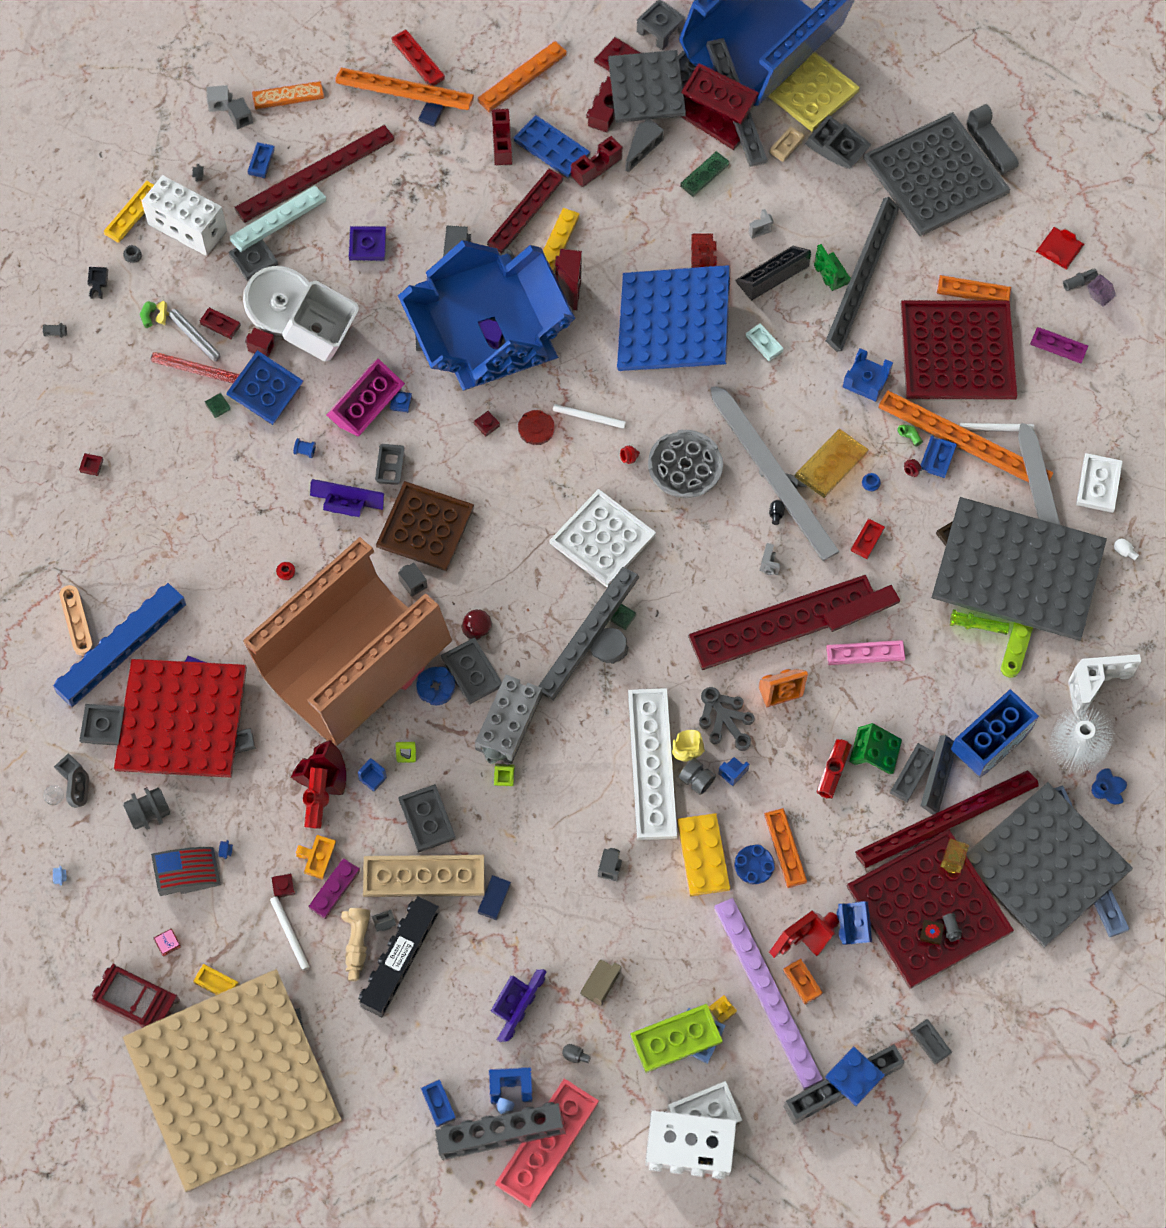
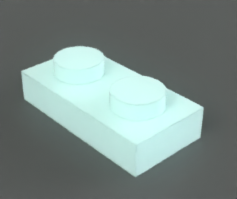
[746,324,783,361]

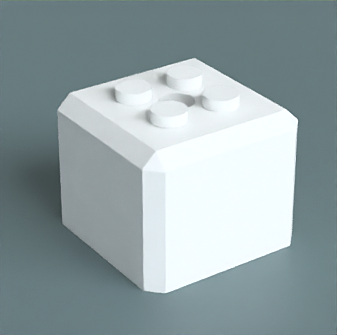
[282,281,359,362]

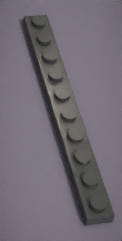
[826,197,900,352]

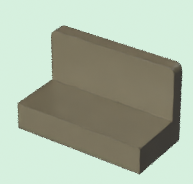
[580,960,622,1006]

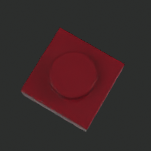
[474,411,500,436]
[79,453,104,476]
[271,873,295,898]

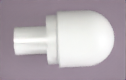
[1114,539,1139,561]

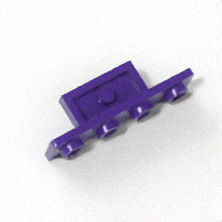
[310,479,384,517]
[490,969,547,1042]

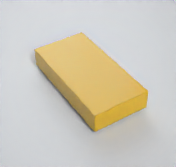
[193,964,239,995]

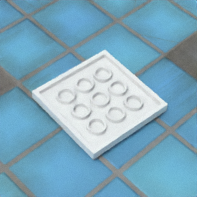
[550,489,656,588]

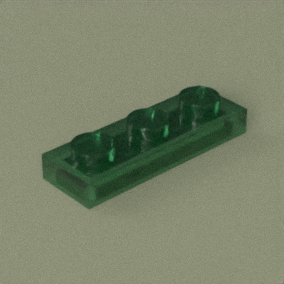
[680,151,729,197]

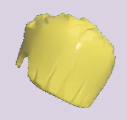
[672,730,705,762]

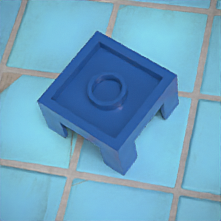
[843,348,893,402]
[489,1067,532,1104]

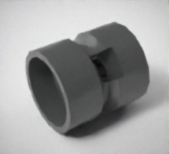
[679,758,716,795]

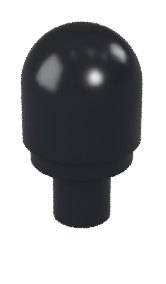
[769,500,785,525]

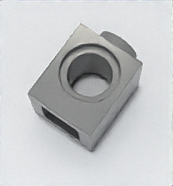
[207,85,233,112]

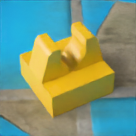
[709,995,737,1024]

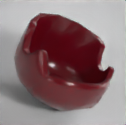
[461,609,492,640]

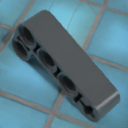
[967,104,1019,175]

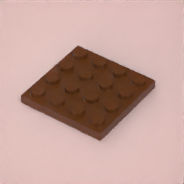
[376,481,474,571]

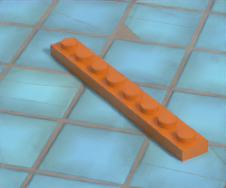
[336,67,474,110]

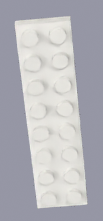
[628,688,677,840]

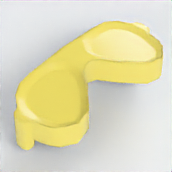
[156,301,169,325]

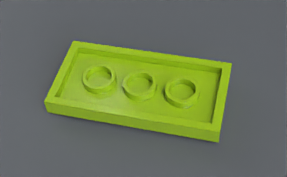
[630,1003,723,1073]

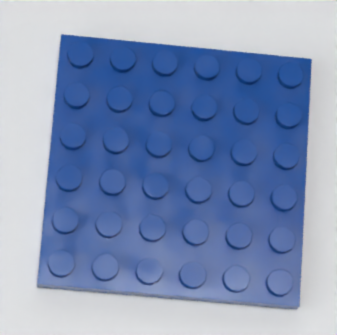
[617,265,730,371]

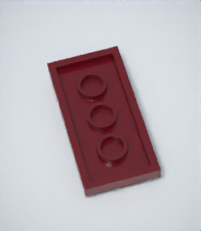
[681,63,759,125]

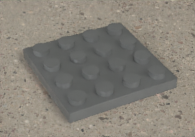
[608,50,685,123]

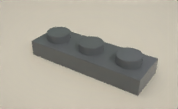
[890,743,935,802]

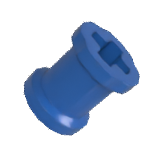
[293,438,316,458]

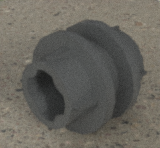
[123,787,170,830]

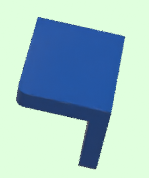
[718,757,750,786]
[358,758,387,792]

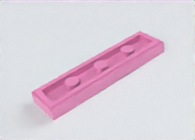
[826,640,905,665]

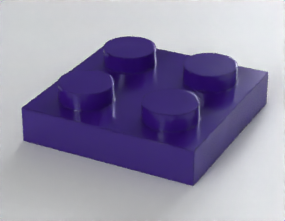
[349,226,386,261]

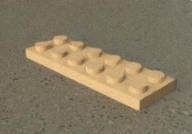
[363,855,484,897]

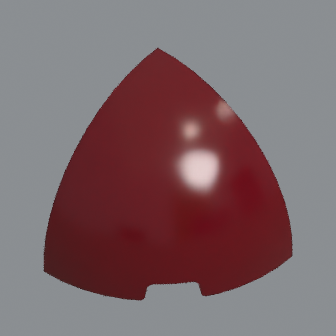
[291,740,347,795]

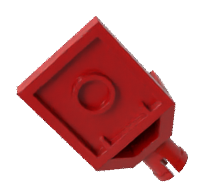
[769,910,840,958]

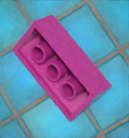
[326,359,405,437]

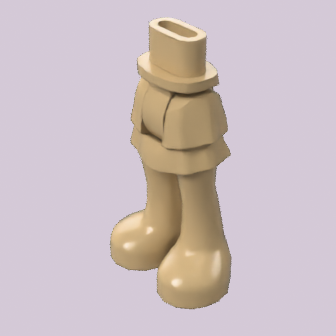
[341,908,371,981]

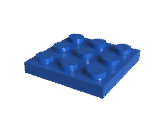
[226,350,304,425]

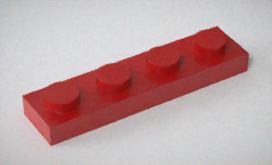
[392,29,445,86]

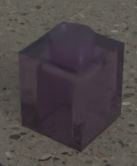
[1087,274,1116,307]

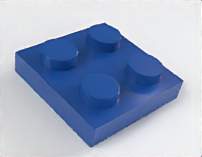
[825,1046,885,1106]

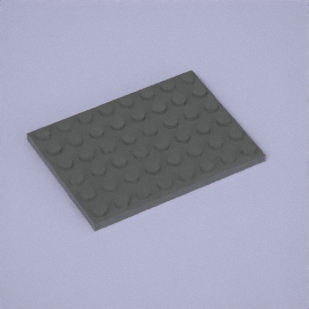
[931,497,1107,641]

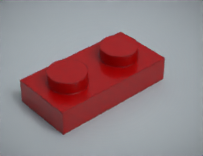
[851,518,885,559]

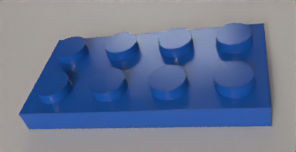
[514,115,590,178]

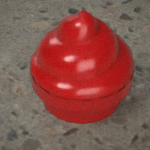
[620,445,640,464]

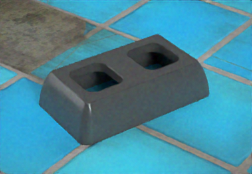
[375,444,404,485]

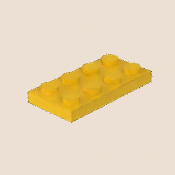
[677,813,730,896]

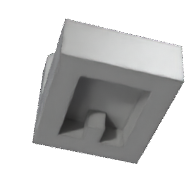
[749,209,773,239]
[760,543,780,575]

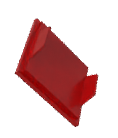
[1036,227,1085,269]

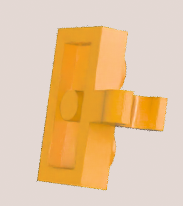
[296,835,336,879]

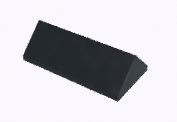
[735,246,811,301]

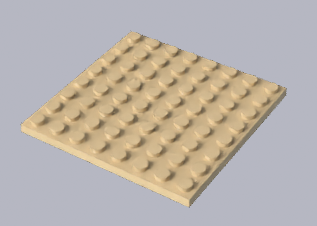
[122,969,342,1192]

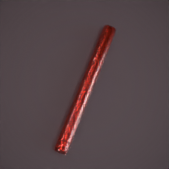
[151,352,240,384]

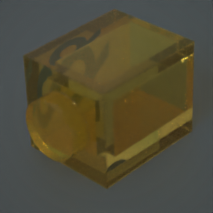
[940,839,969,873]

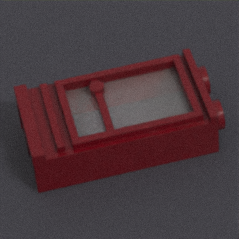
[92,963,180,1028]

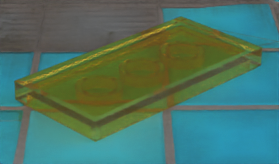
[794,429,869,498]

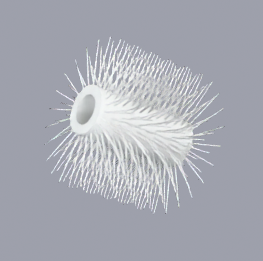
[1049,705,1114,774]

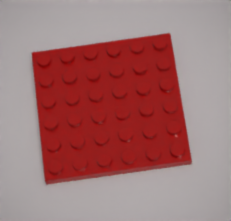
[114,659,247,778]

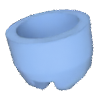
[497,1098,515,1114]

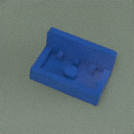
[837,901,872,945]

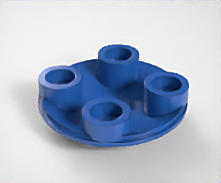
[734,844,775,884]

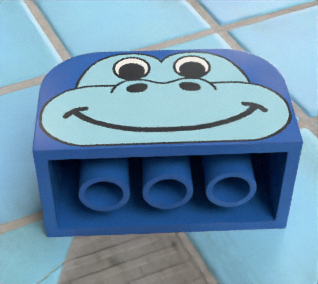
[951,689,1039,777]

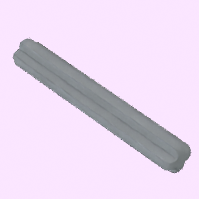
[169,309,221,362]

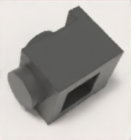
[598,848,622,882]

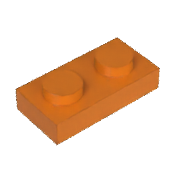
[783,958,823,1005]

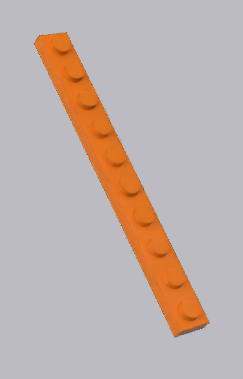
[878,390,1053,483]

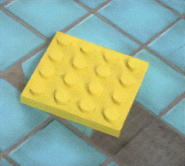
[768,52,860,132]

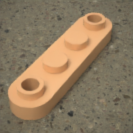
[59,585,93,656]

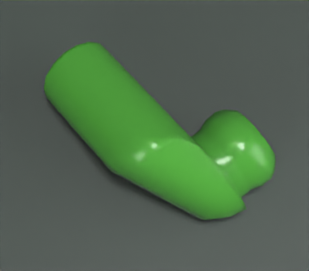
[140,301,156,328]
[897,425,923,446]

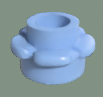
[53,866,66,886]

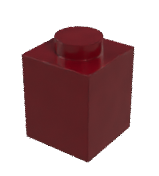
[245,328,276,357]

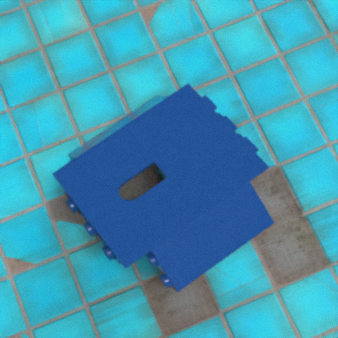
[398,240,576,391]

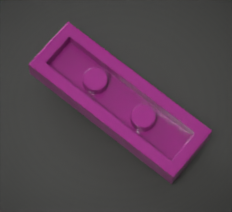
[1030,327,1088,364]
[308,858,360,919]

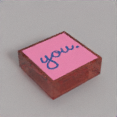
[153,928,181,957]

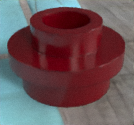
[904,459,921,477]

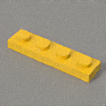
[104,181,154,243]
[543,208,580,273]

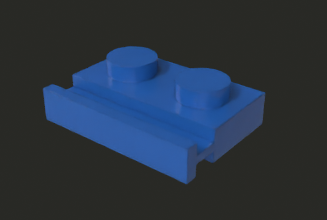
[921,436,957,478]

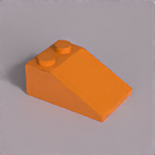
[759,669,808,708]

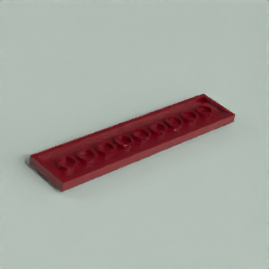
[594,37,741,150]
[688,574,874,670]

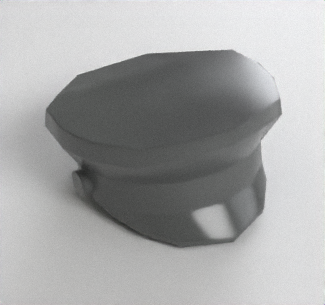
[591,628,629,664]

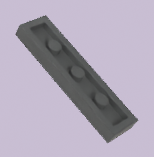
[920,735,955,815]

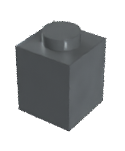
[227,97,253,129]
[398,563,427,597]

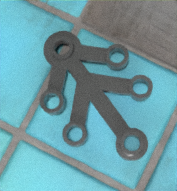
[699,687,754,751]

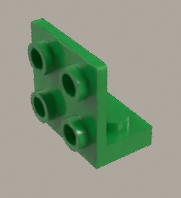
[814,244,851,291]
[849,723,902,774]

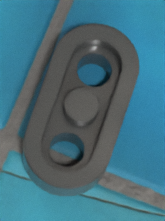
[66,768,89,808]

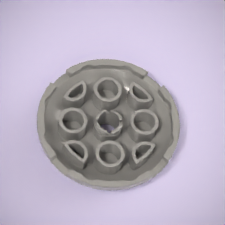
[648,430,723,498]

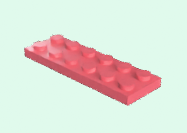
[495,1078,599,1208]

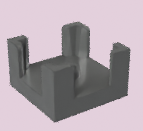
[636,0,686,51]

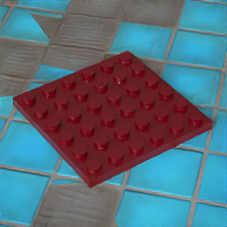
[900,300,1017,399]
[846,829,1014,989]

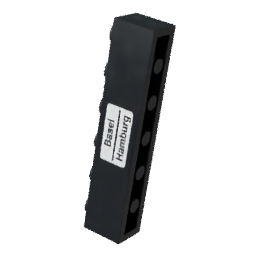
[358,896,440,1018]

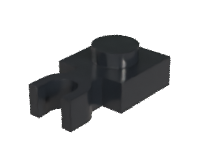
[87,267,109,299]

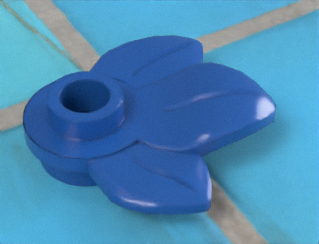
[1091,768,1127,805]

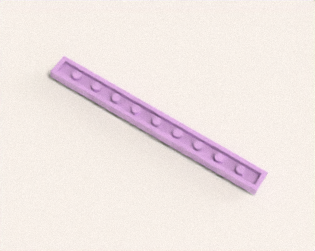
[714,898,823,1090]

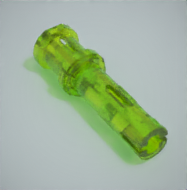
[949,609,1009,635]

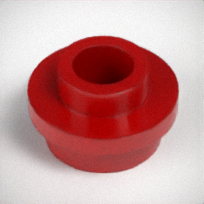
[276,562,295,580]

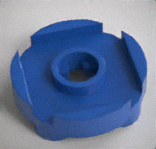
[416,667,455,706]

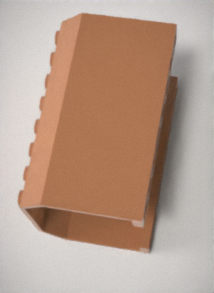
[243,537,452,746]

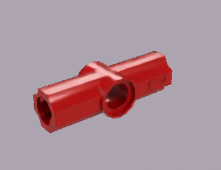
[816,739,852,799]
[303,768,329,829]

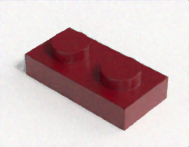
[199,307,241,339]

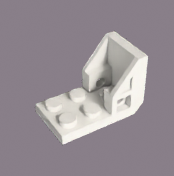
[1068,654,1141,717]

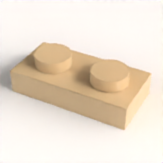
[769,126,805,162]

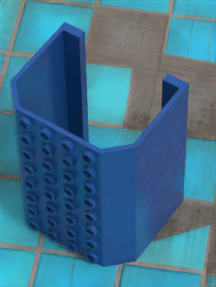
[679,0,855,106]

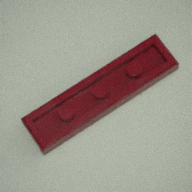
[823,584,900,632]

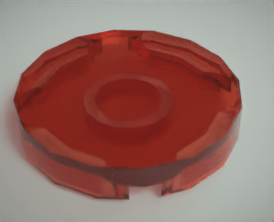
[518,410,555,445]

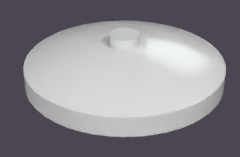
[243,266,309,336]

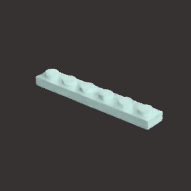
[230,186,326,252]

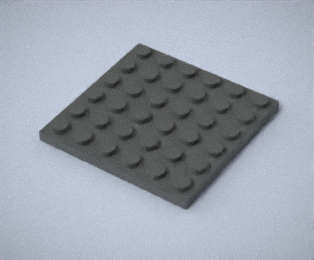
[864,112,1010,236]
[961,782,1133,948]

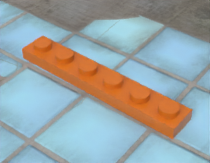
[478,41,567,112]

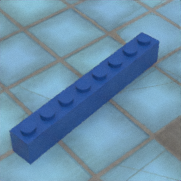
[53,583,186,707]

